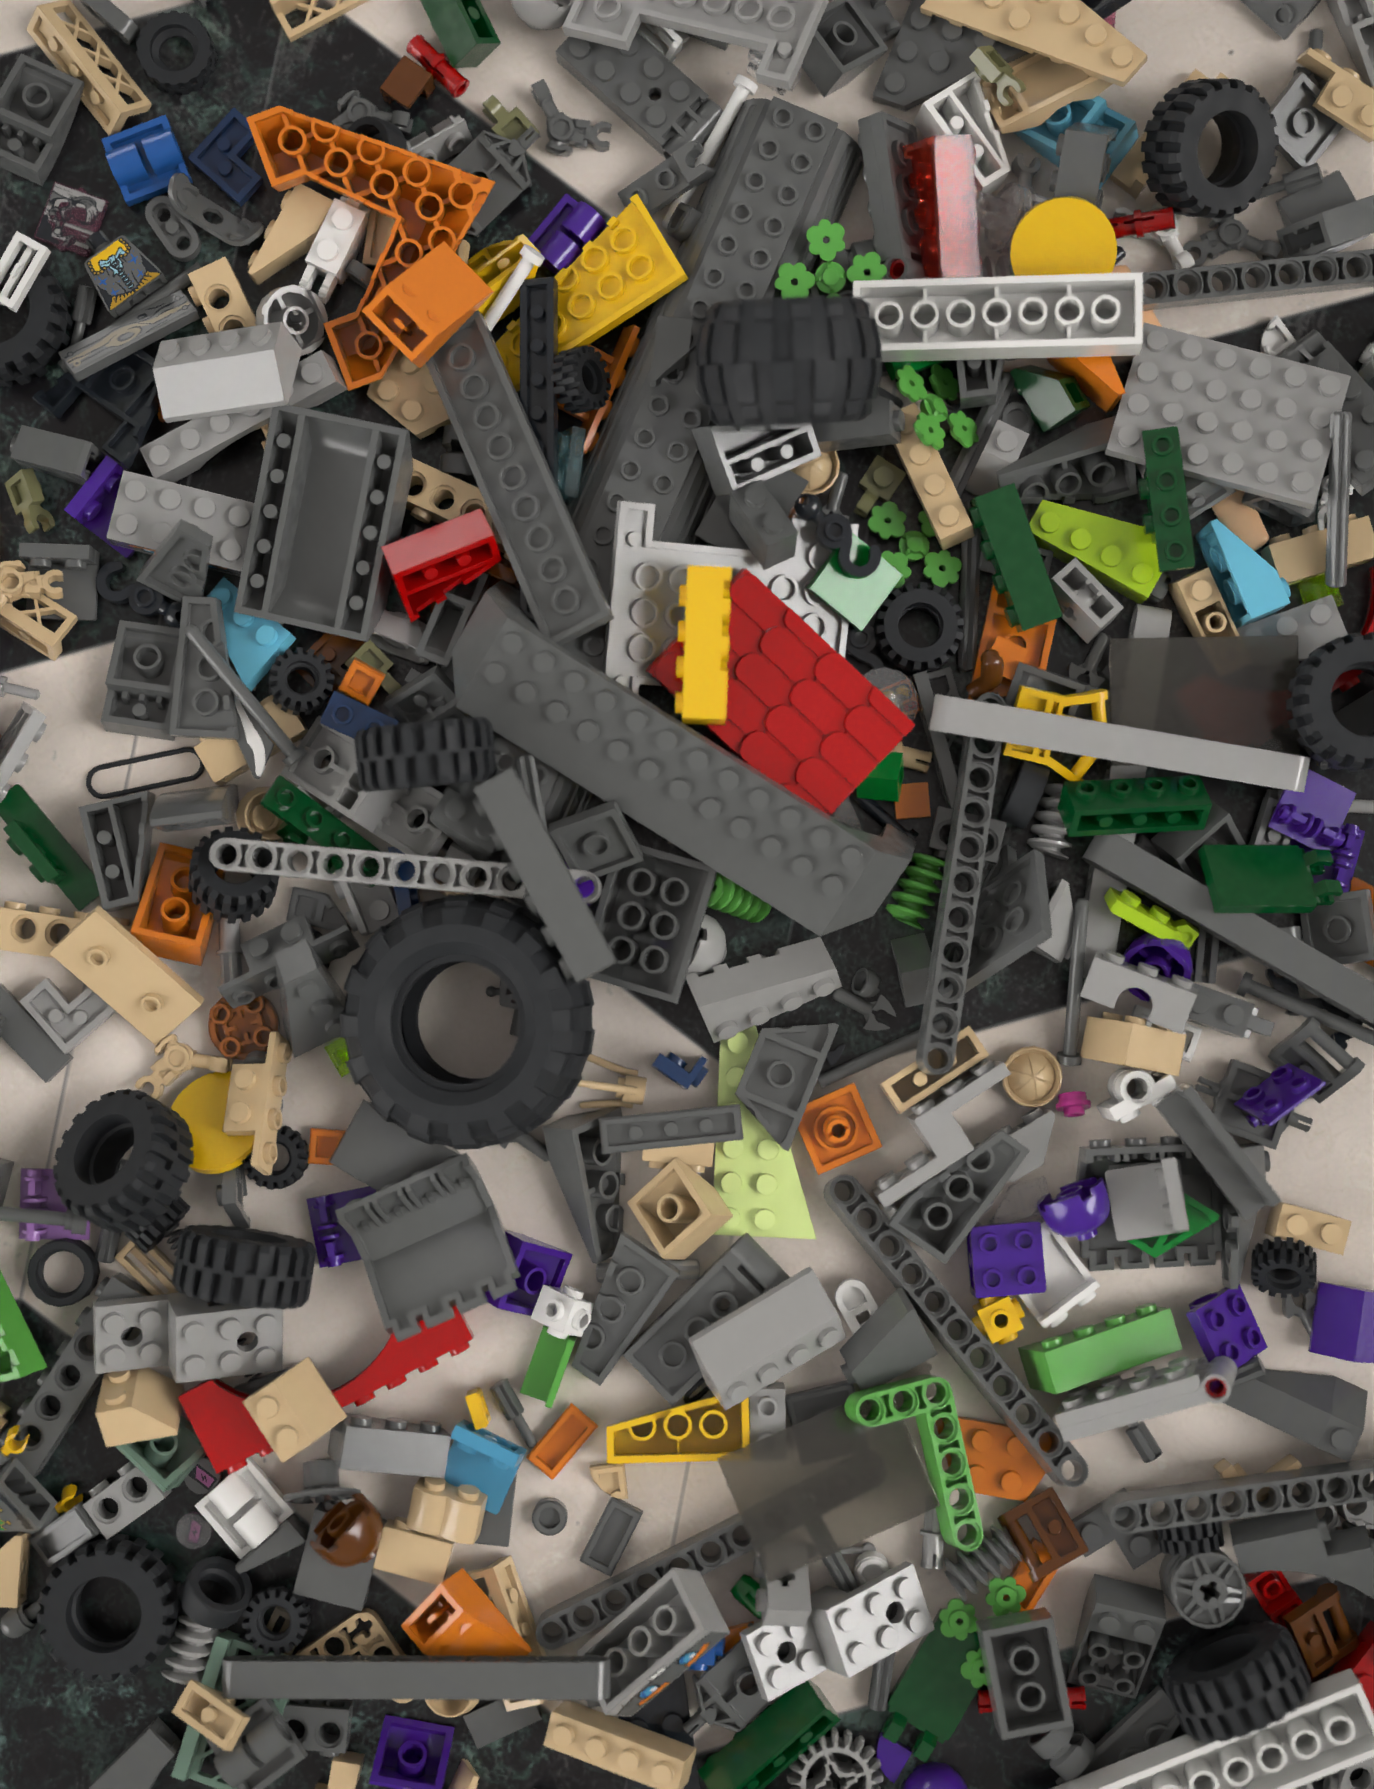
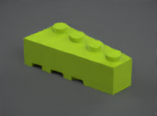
[1029,500,1162,604]

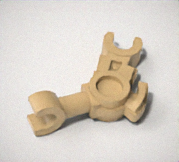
[0,560,63,610]
[135,1034,233,1100]

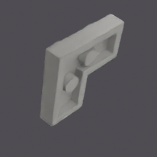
[19,978,116,1054]

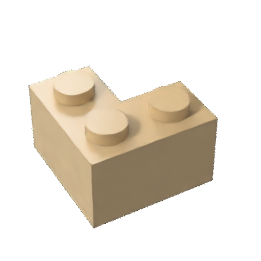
[1080,1012,1186,1076]

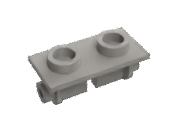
[406,115,473,162]

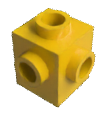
[971,1296,1025,1345]

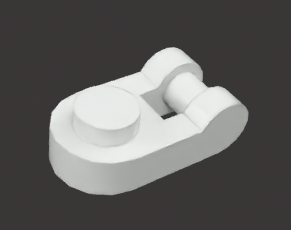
[835,1278,878,1335]

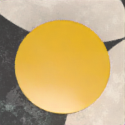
[1010,196,1117,276]
[170,1071,255,1174]

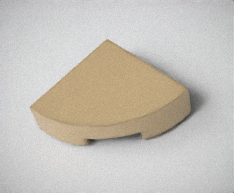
[589,1463,628,1499]

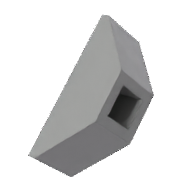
[973,1107,1055,1182]

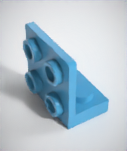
[444,1419,527,1514]

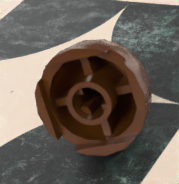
[310,1493,383,1568]

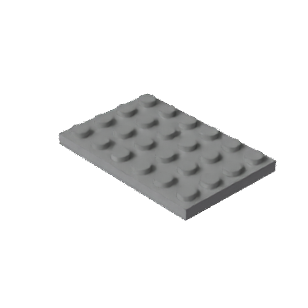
[1105,322,1351,510]

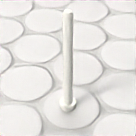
[662,74,758,230]
[484,244,545,332]

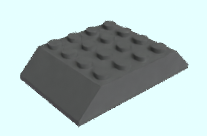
[234,405,413,642]

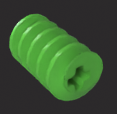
[885,853,945,930]
[707,872,772,923]

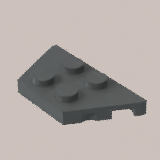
[735,1023,839,1151]

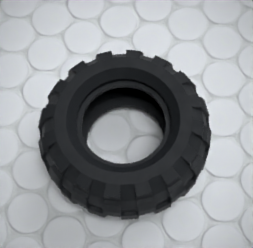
[339,894,595,1150]

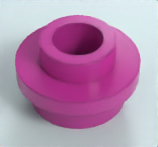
[1056,1091,1091,1117]

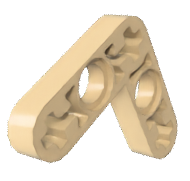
[295,1608,413,1703]

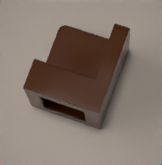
[380,55,435,109]

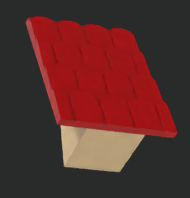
[645,568,916,815]

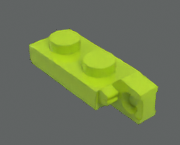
[1104,886,1199,950]

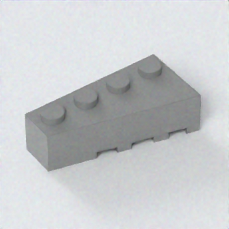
[686,937,842,1043]

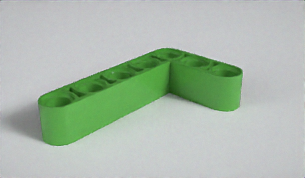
[845,1374,983,1551]

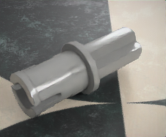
[216,918,243,985]
[920,1495,944,1569]

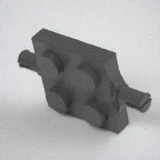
[1195,1059,1313,1150]

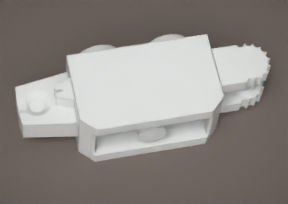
[298,196,370,304]

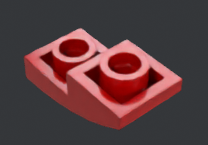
[1243,1571,1302,1629]

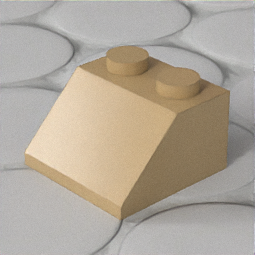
[627,1158,733,1260]
[243,1356,347,1463]
[95,1368,185,1447]

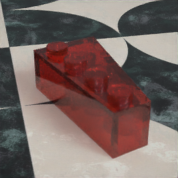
[903,134,982,279]

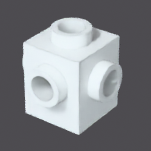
[531,1285,594,1340]

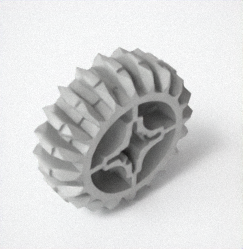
[787,1727,884,1789]

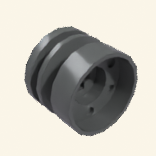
[1159,1549,1247,1628]

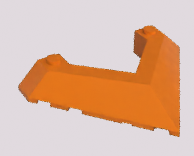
[246,105,496,391]

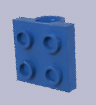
[101,114,193,207]

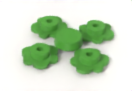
[774,219,887,298]
[895,364,979,450]
[867,501,962,589]
[939,1576,1026,1688]

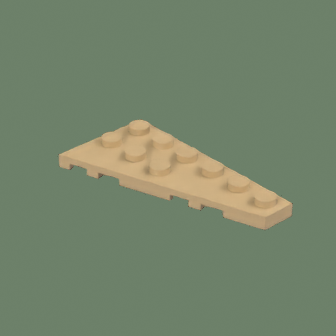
[920,0,1148,87]

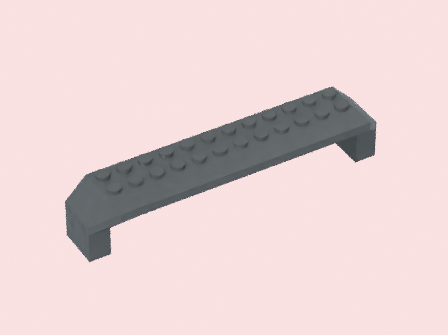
[452,580,917,936]

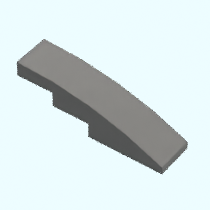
[1326,0,1374,87]

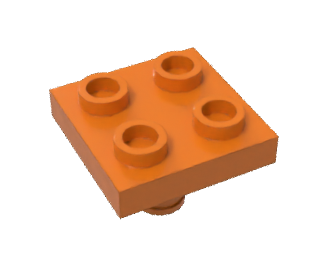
[798,1082,882,1175]

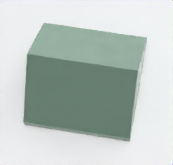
[115,1415,206,1492]

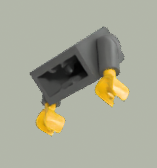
[0,1425,83,1534]

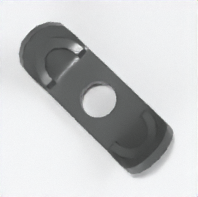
[168,173,265,246]

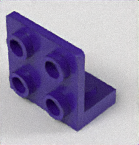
[64,455,135,559]
[966,1221,1046,1298]

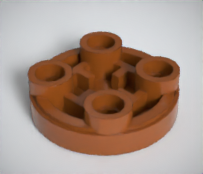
[208,995,280,1060]

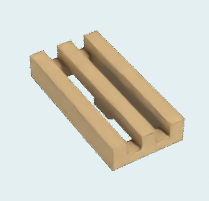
[114,1240,179,1295]

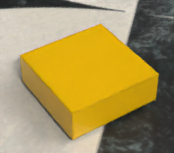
[465,1387,491,1430]

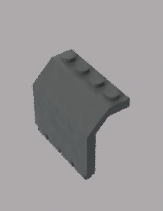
[1076,1136,1222,1271]
[335,1153,521,1342]

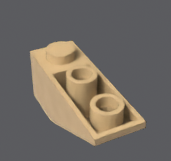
[248,184,333,285]
[1168,567,1252,678]

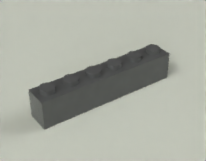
[472,768,618,983]

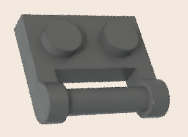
[1268,1016,1365,1104]

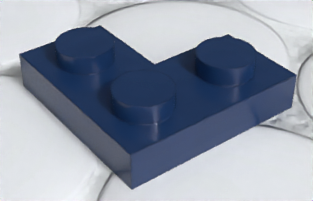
[188,107,264,207]

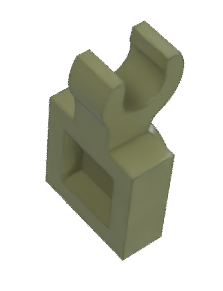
[969,45,1026,106]
[482,95,540,140]
[854,455,906,519]
[4,468,55,534]
[344,639,402,694]

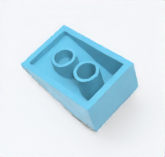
[1195,519,1291,628]

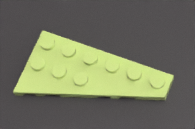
[713,1026,816,1239]

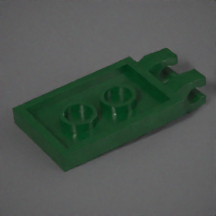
[1198,845,1343,913]
[881,1608,984,1763]

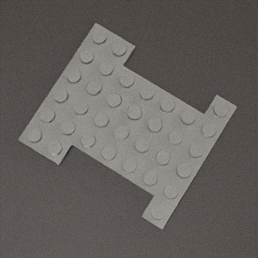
[562,0,829,90]
[602,501,859,695]

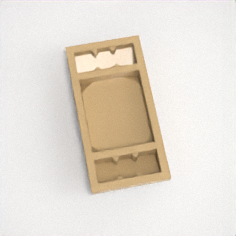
[980,52,1112,134]

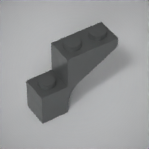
[429,787,519,891]

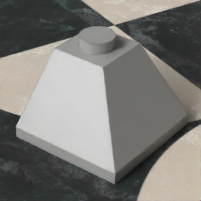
[1032,879,1074,963]

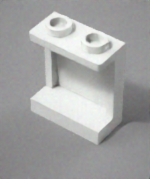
[1018,1216,1100,1328]

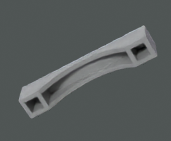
[139,350,348,483]

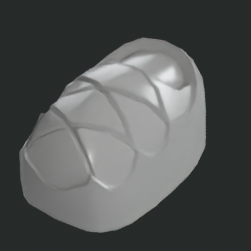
[370,610,429,665]

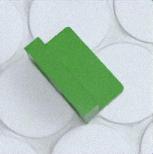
[520,1325,577,1408]

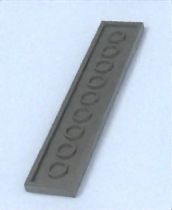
[426,310,614,646]

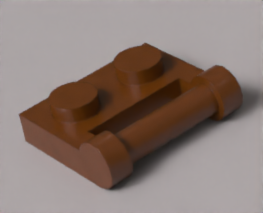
[997,1487,1089,1583]
[1282,1583,1360,1678]

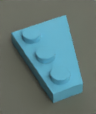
[207,577,297,691]

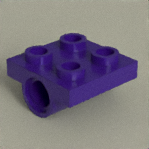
[529,193,608,276]
[1186,1284,1268,1368]

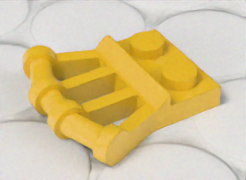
[1001,685,1108,781]

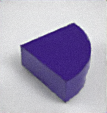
[876,1731,912,1783]

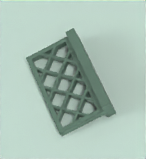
[171,1630,289,1789]

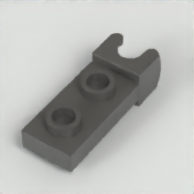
[617,141,716,216]

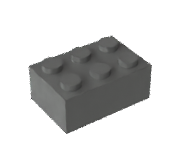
[975,1607,1073,1740]

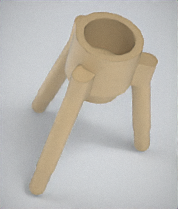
[578,1054,647,1109]

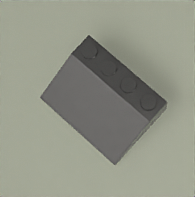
[589,845,717,1004]

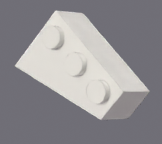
[914,71,1011,205]

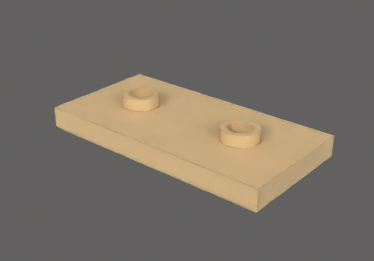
[50,905,204,1045]

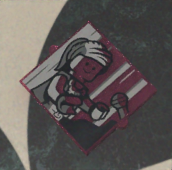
[34,182,109,258]

